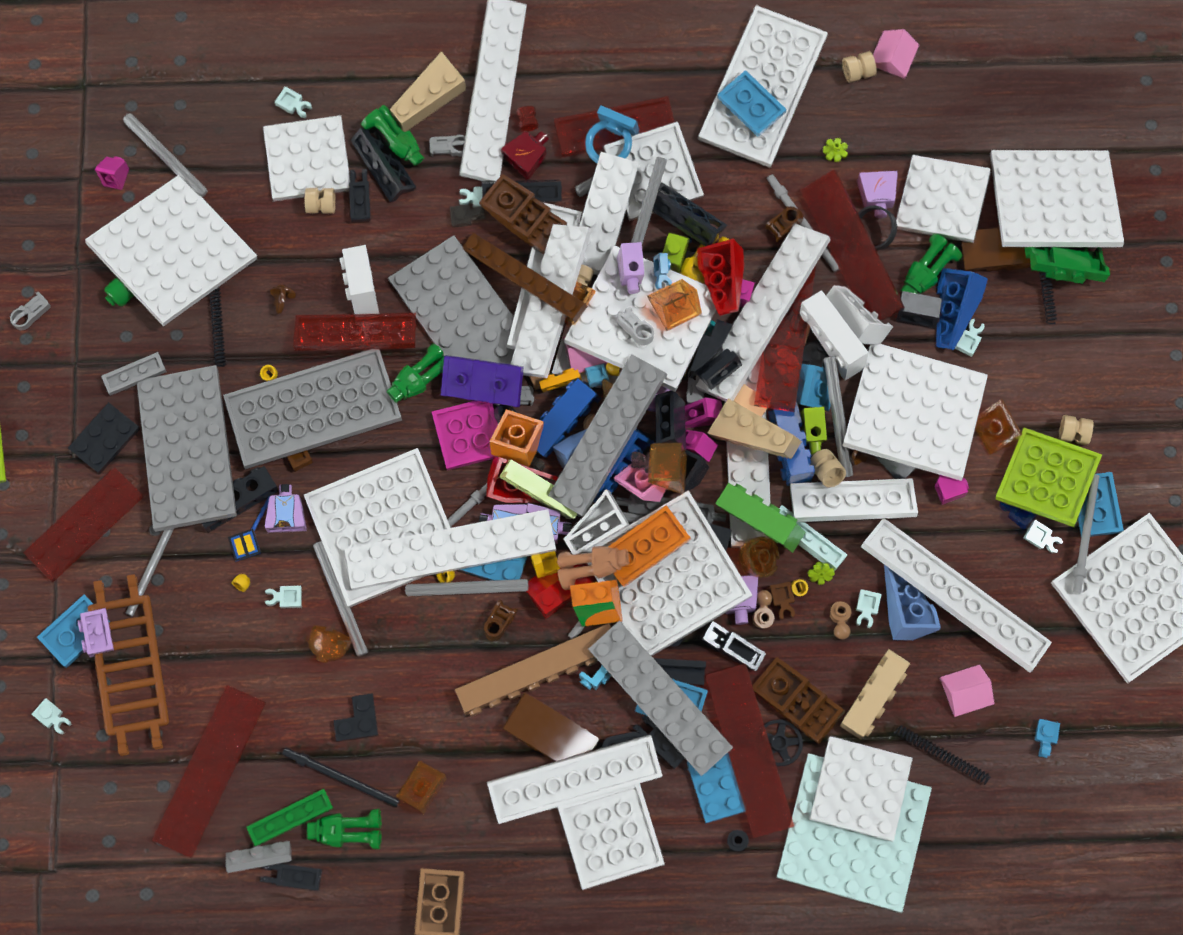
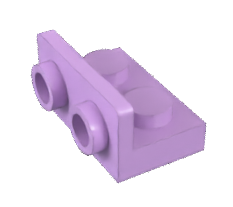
[78,608,114,657]

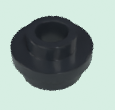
[727,830,749,852]

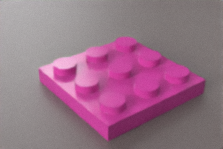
[432,401,498,470]

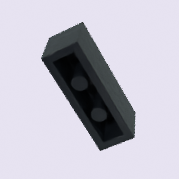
[655,390,686,457]

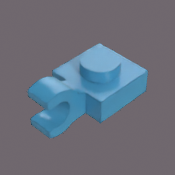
[653,253,673,290]
[1035,719,1060,758]

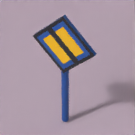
[228,496,270,562]

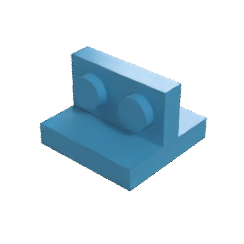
[794,364,831,411]

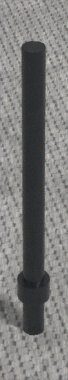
[282,747,400,808]

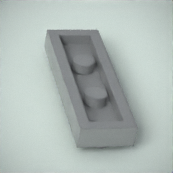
[101,352,167,396]
[226,841,292,873]

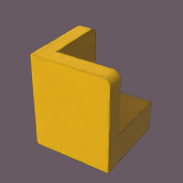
[531,551,561,578]

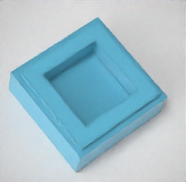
[585,364,609,388]

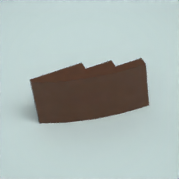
[479,174,567,254]
[962,228,1031,272]
[751,657,845,744]
[502,693,599,762]

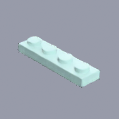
[779,505,847,572]

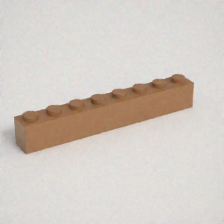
[455,624,611,717]

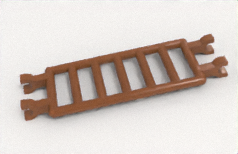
[87,574,169,756]

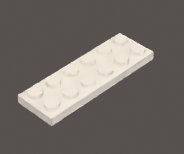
[579,152,639,275]
[790,478,918,522]

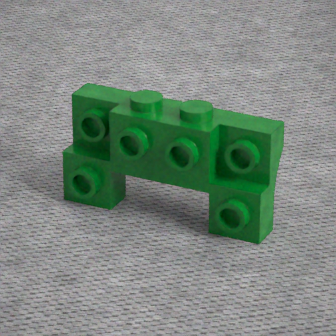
[1025,247,1110,283]

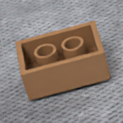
[415,869,465,935]

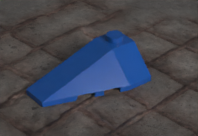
[936,268,988,350]

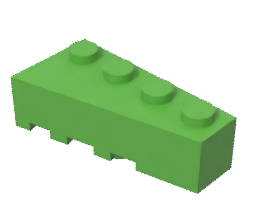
[715,483,806,553]

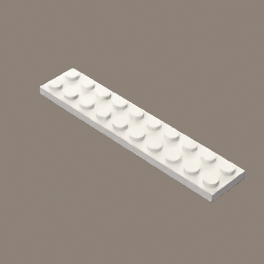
[459,0,527,181]
[696,224,830,401]
[725,353,772,548]
[345,509,556,590]
[861,518,1052,672]

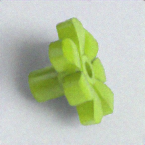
[823,138,848,162]
[808,562,835,585]

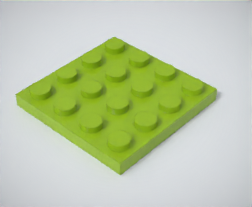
[995,428,1102,527]

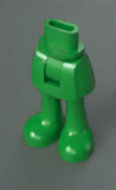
[361,105,425,166]
[900,233,962,294]
[386,344,446,403]
[307,809,382,850]

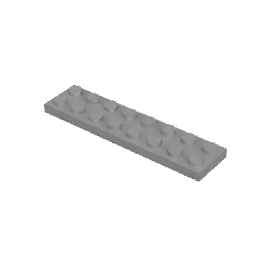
[548,354,668,517]
[589,621,733,776]

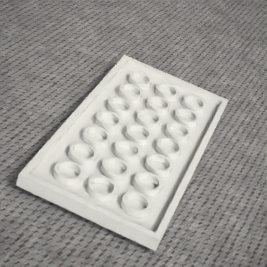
[698,5,828,168]

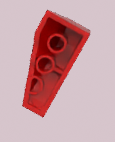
[697,239,744,316]
[486,457,559,503]
[525,563,598,619]

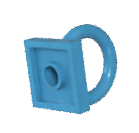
[585,105,639,164]

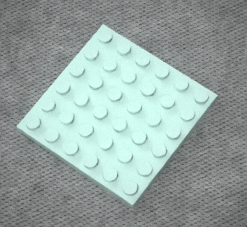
[776,753,931,913]

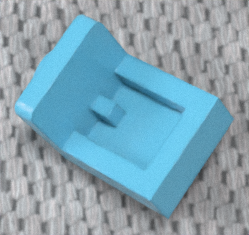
[579,665,612,690]

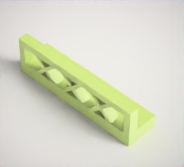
[499,459,577,519]

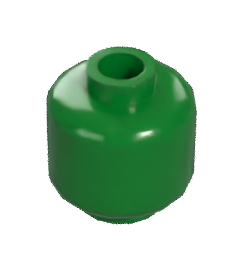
[105,277,134,307]

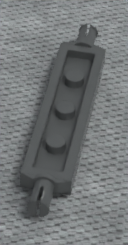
[616,493,727,524]

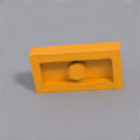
[539,368,582,392]

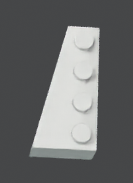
[800,290,869,381]

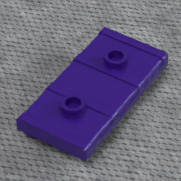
[441,355,524,407]

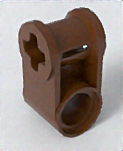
[765,206,804,243]
[484,599,518,641]

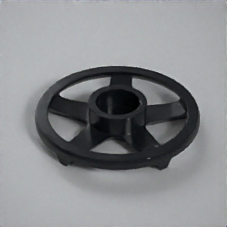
[756,719,803,767]

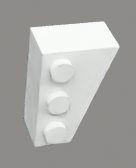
[340,245,380,320]
[826,285,893,345]
[564,489,630,554]

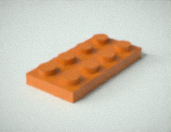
[608,505,691,588]

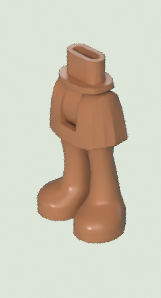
[557,546,629,590]

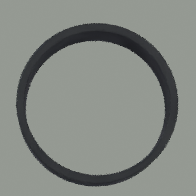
[852,205,897,251]

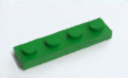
[246,789,334,847]

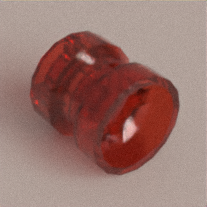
[516,106,539,132]

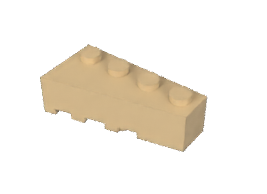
[390,52,466,131]
[707,398,802,459]
[840,649,910,740]

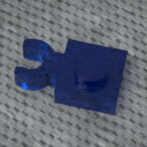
[999,502,1038,530]

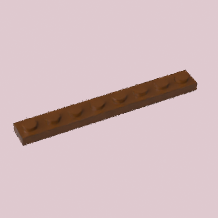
[463,233,588,322]

